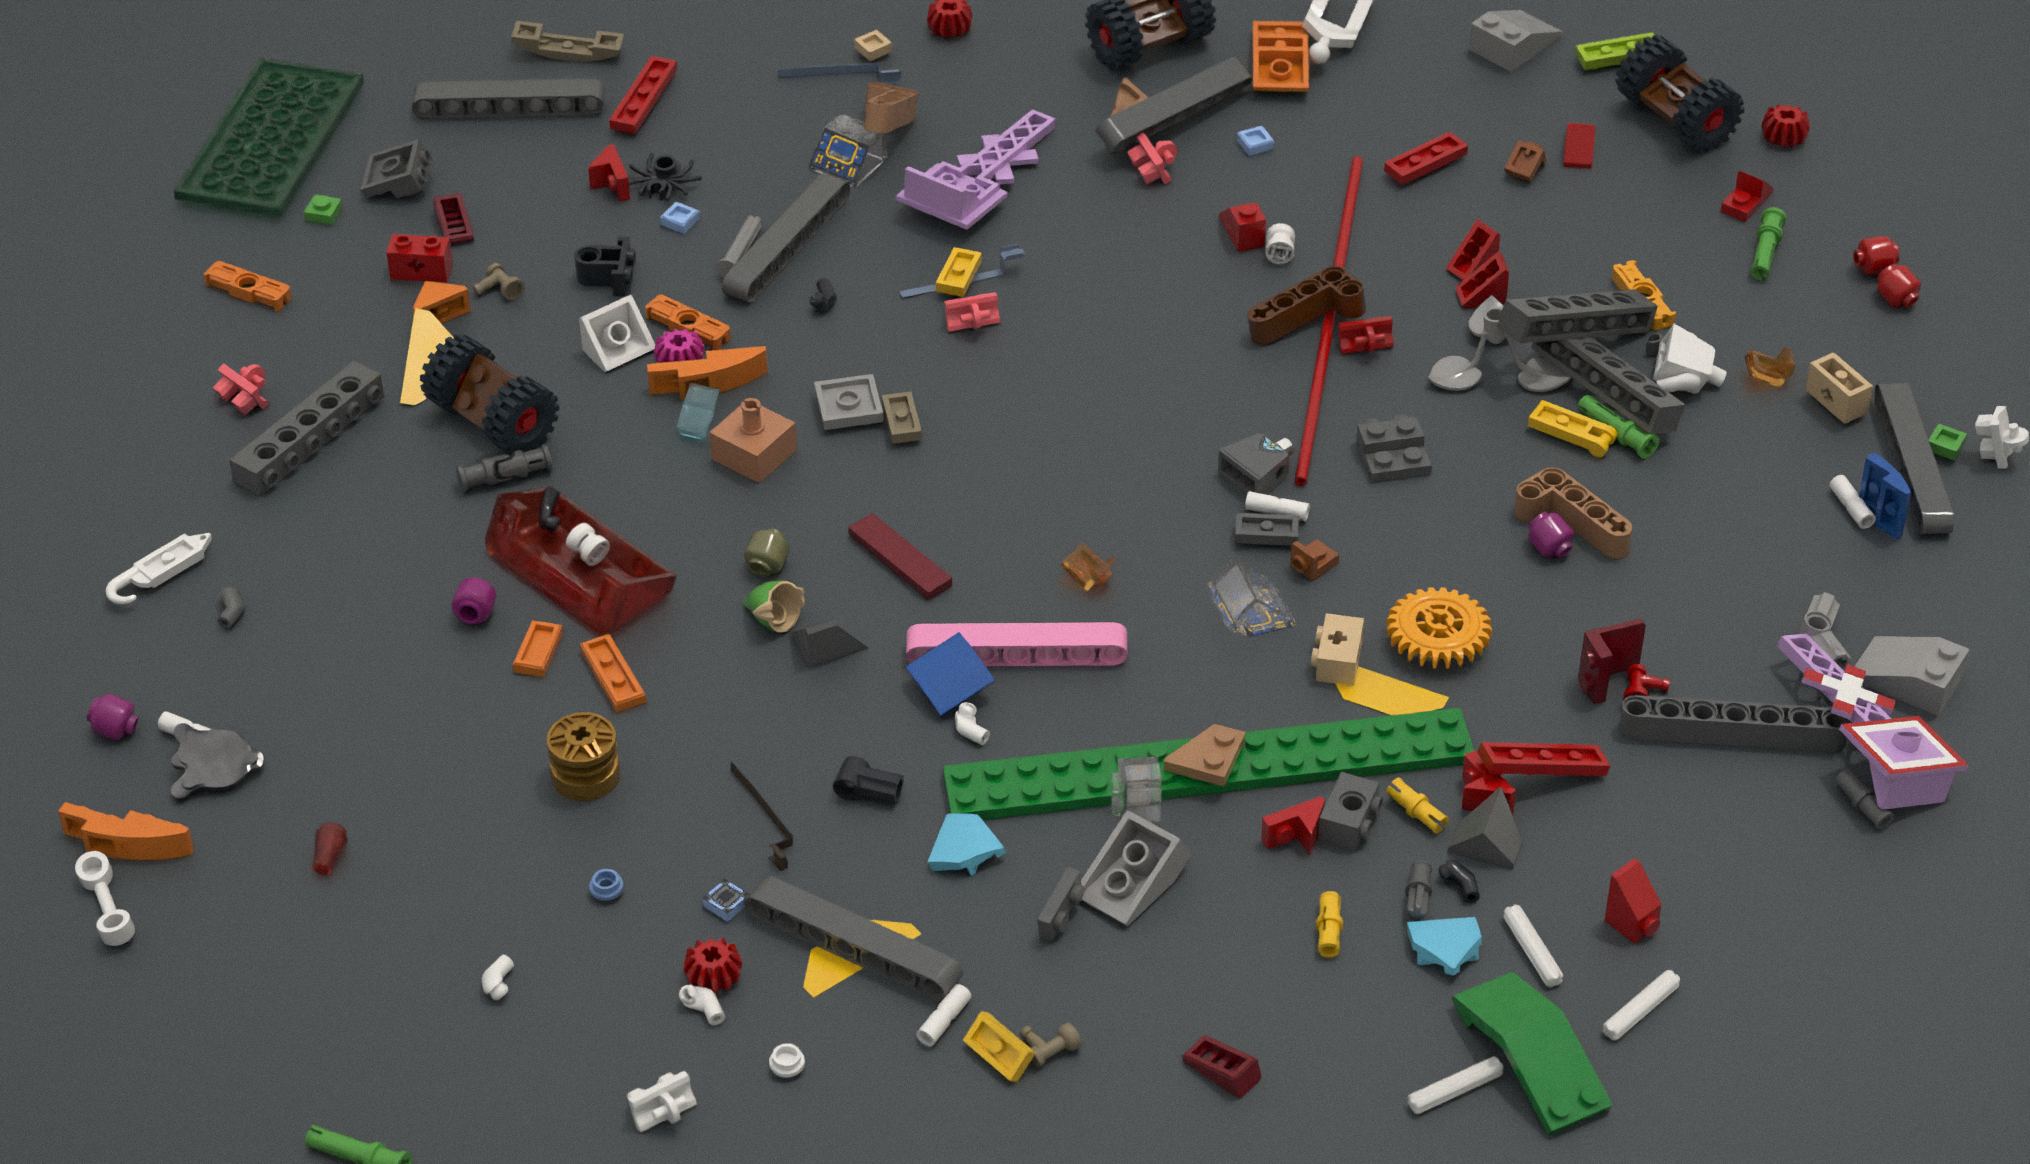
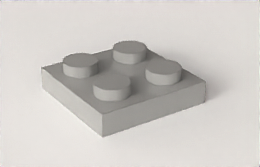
[814,374,884,430]

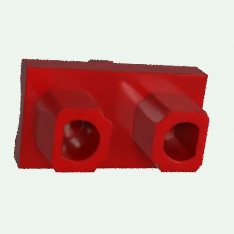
[1339,316,1394,354]

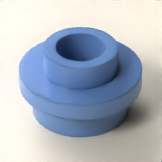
[589,869,624,901]

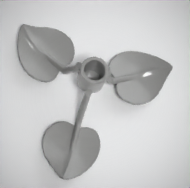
[1428,295,1571,392]

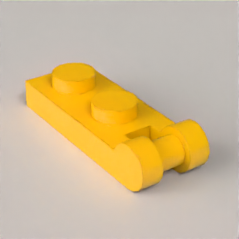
[1528,400,1618,458]

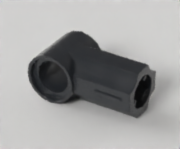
[832,756,904,803]

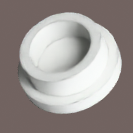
[769,1044,805,1077]

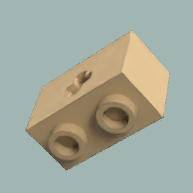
[1806,352,1873,424]
[1311,613,1364,685]

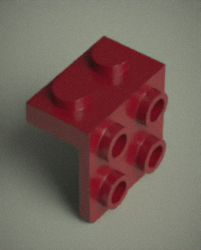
[1578,619,1646,704]

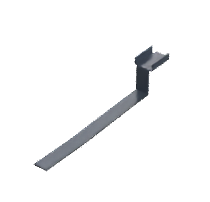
[777,63,902,85]
[899,244,1026,298]

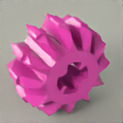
[654,328,705,363]

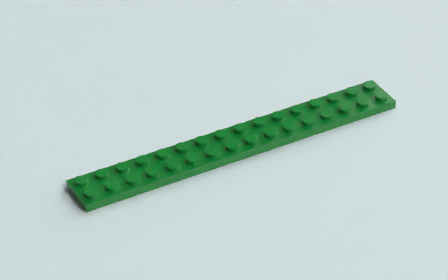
[943,708,1474,820]

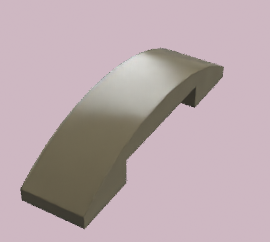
[511,21,624,62]

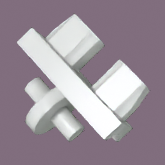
[1975,406,2029,469]
[627,1071,697,1132]

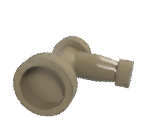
[472,263,525,300]
[1020,1022,1082,1068]

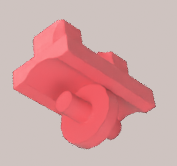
[1127,133,1178,184]
[944,292,1000,332]
[213,363,269,416]

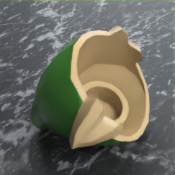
[743,580,805,632]

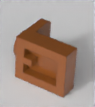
[1504,140,1547,182]
[1290,539,1339,581]

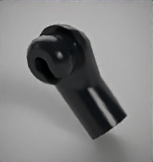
[809,278,837,312]
[538,487,561,533]
[1439,860,1480,903]

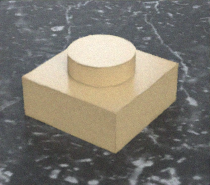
[854,30,892,61]

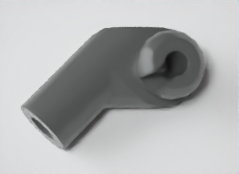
[217,586,245,629]

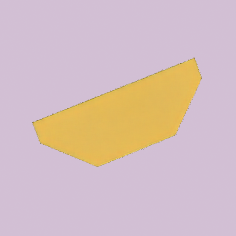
[400,308,454,405]
[1335,666,1449,715]
[803,920,921,998]

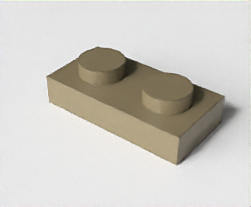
[882,391,922,444]

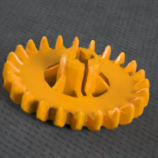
[1386,587,1492,669]

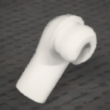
[679,985,725,1025]

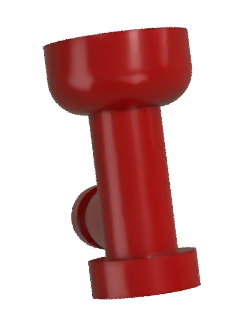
[1623,664,1670,700]

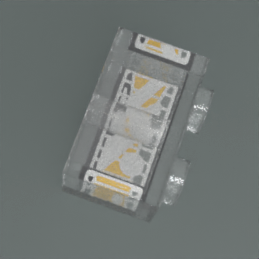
[1111,756,1161,827]

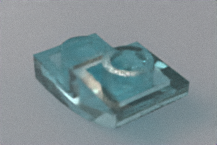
[676,383,720,440]

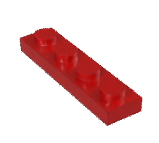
[609,56,677,134]
[1477,742,1611,777]

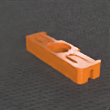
[204,261,292,311]
[645,295,731,351]

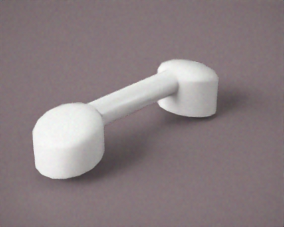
[75,851,135,946]

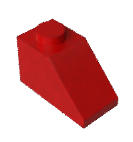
[1219,202,1266,252]
[1604,858,1662,944]

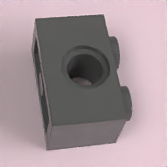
[1318,772,1383,851]

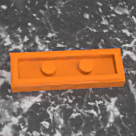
[580,634,647,713]

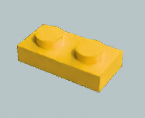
[936,247,982,297]
[963,1011,1036,1082]

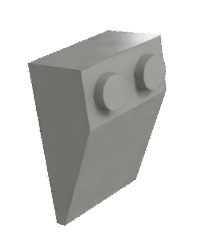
[1469,10,1563,72]
[1854,636,1970,716]
[1081,810,1193,927]

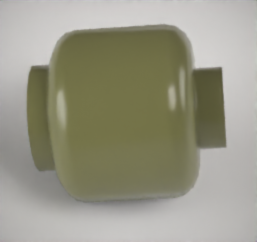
[744,528,790,577]

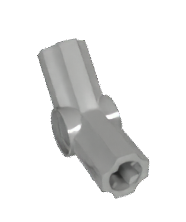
[1798,592,1852,670]

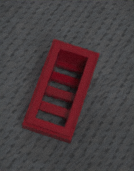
[433,193,474,245]
[1182,1034,1262,1098]

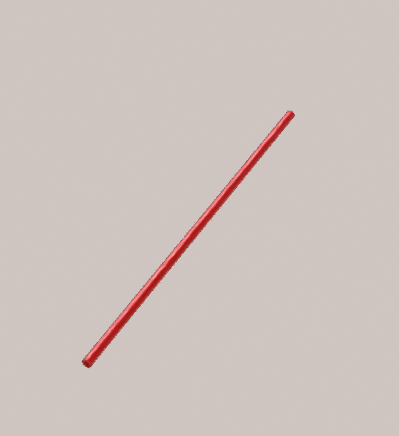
[1295,156,1363,486]

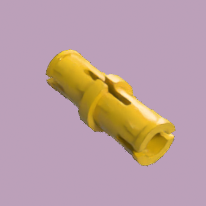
[1386,778,1449,834]
[1316,891,1343,958]

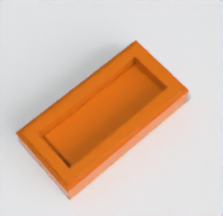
[513,620,563,677]

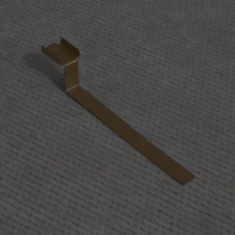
[730,761,793,871]

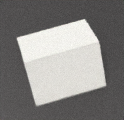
[579,295,655,372]

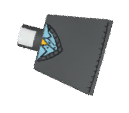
[1218,433,1294,495]

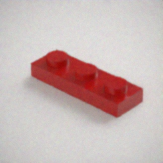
[1384,132,1468,185]

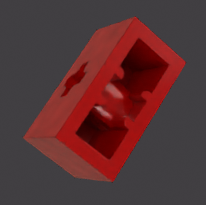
[386,234,453,283]

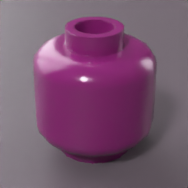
[1528,512,1574,559]
[451,577,497,624]
[87,693,139,741]

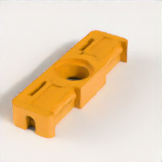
[1612,260,1676,330]

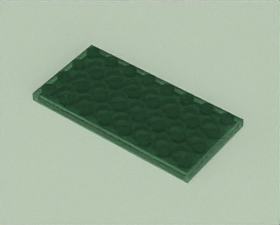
[173,57,364,217]

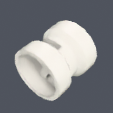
[1265,223,1295,264]
[566,523,610,566]

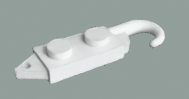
[106,533,212,605]

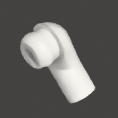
[955,702,990,745]
[482,955,514,1001]

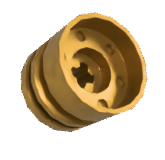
[547,712,620,801]

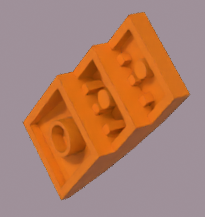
[1253,21,1309,92]

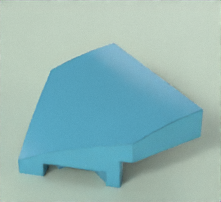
[928,814,1006,876]
[1407,917,1482,976]

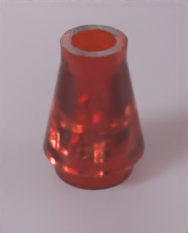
[312,822,348,875]

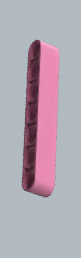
[906,622,1128,666]

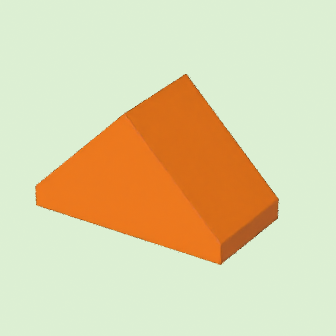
[413,281,471,324]

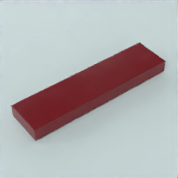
[848,513,952,600]

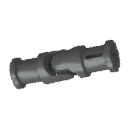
[456,444,553,492]

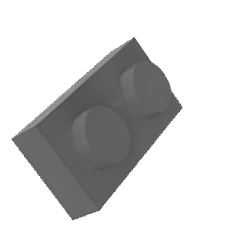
[1235,513,1299,546]
[1037,867,1084,942]

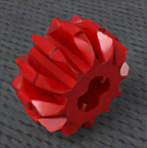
[927,0,973,39]
[1761,104,1810,148]
[683,936,743,995]

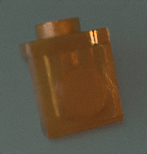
[1744,347,1796,388]
[1060,542,1116,591]

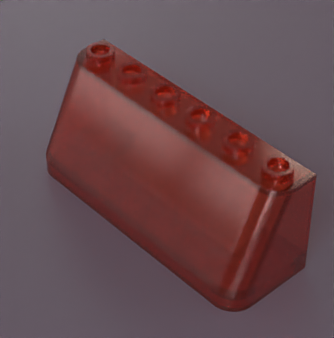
[485,486,677,635]

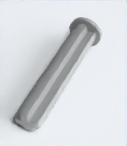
[716,215,762,278]

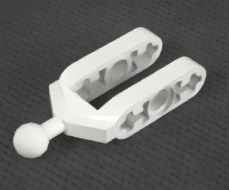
[1302,0,1373,64]

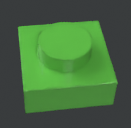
[304,195,343,225]
[1928,424,1967,460]

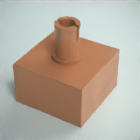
[709,398,797,483]

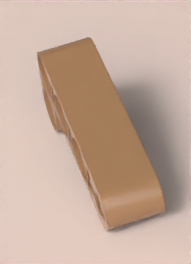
[864,82,919,133]
[1514,467,1633,559]

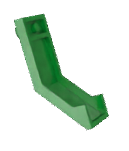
[1451,971,1613,1136]

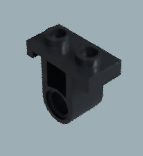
[574,236,636,296]

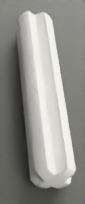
[1504,904,1563,988]
[1603,970,1680,1041]
[1408,1056,1503,1114]

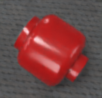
[1853,236,1900,276]
[1877,264,1921,308]

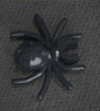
[629,153,702,201]

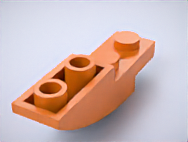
[647,346,768,400]
[58,802,194,860]

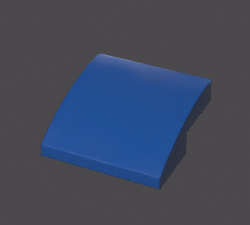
[1859,452,1911,540]
[905,632,995,718]

